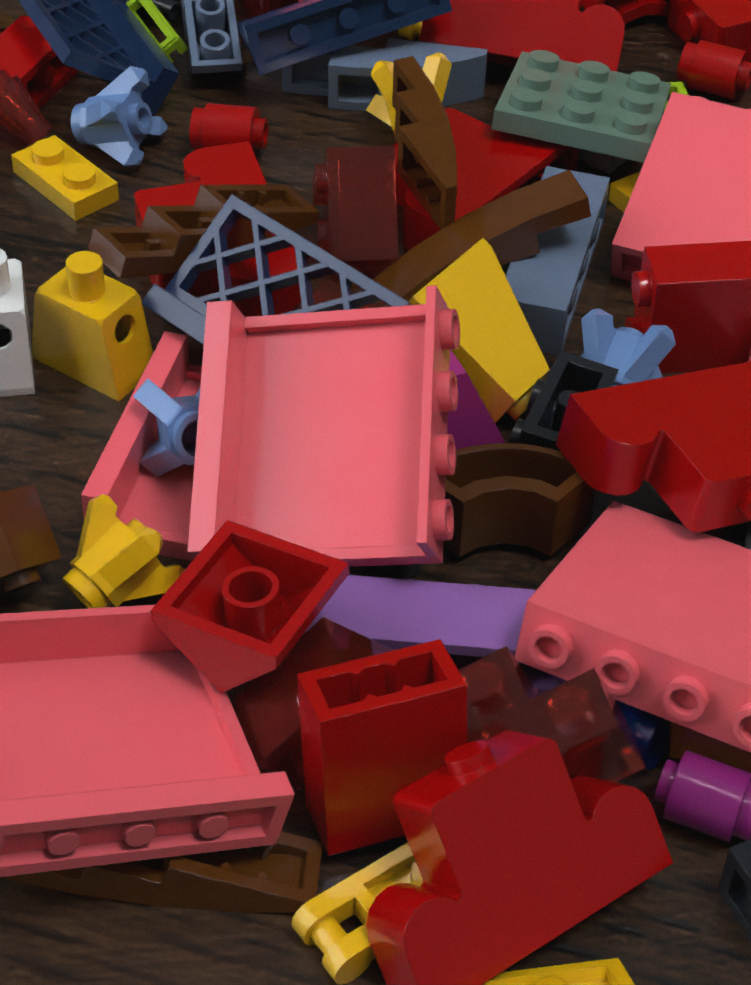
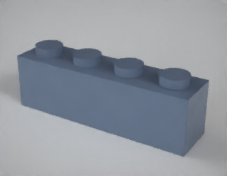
[501,166,610,355]

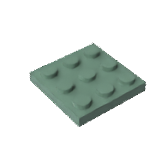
[491,50,671,163]

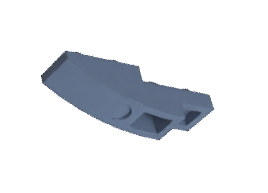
[180,0,243,74]
[282,38,488,111]

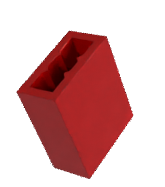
[625,241,751,374]
[297,639,468,856]

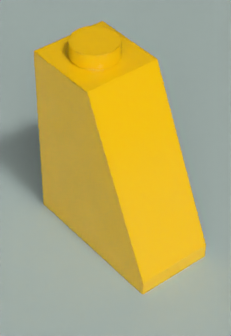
[408,238,550,423]

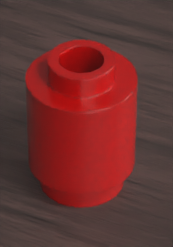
[677,40,751,100]
[189,103,269,157]

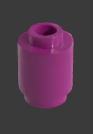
[654,750,751,843]

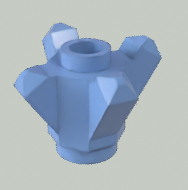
[71,66,167,170]
[581,309,676,386]
[133,379,200,477]

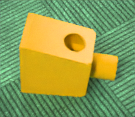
[32,251,153,402]

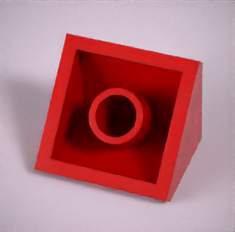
[150,520,350,693]

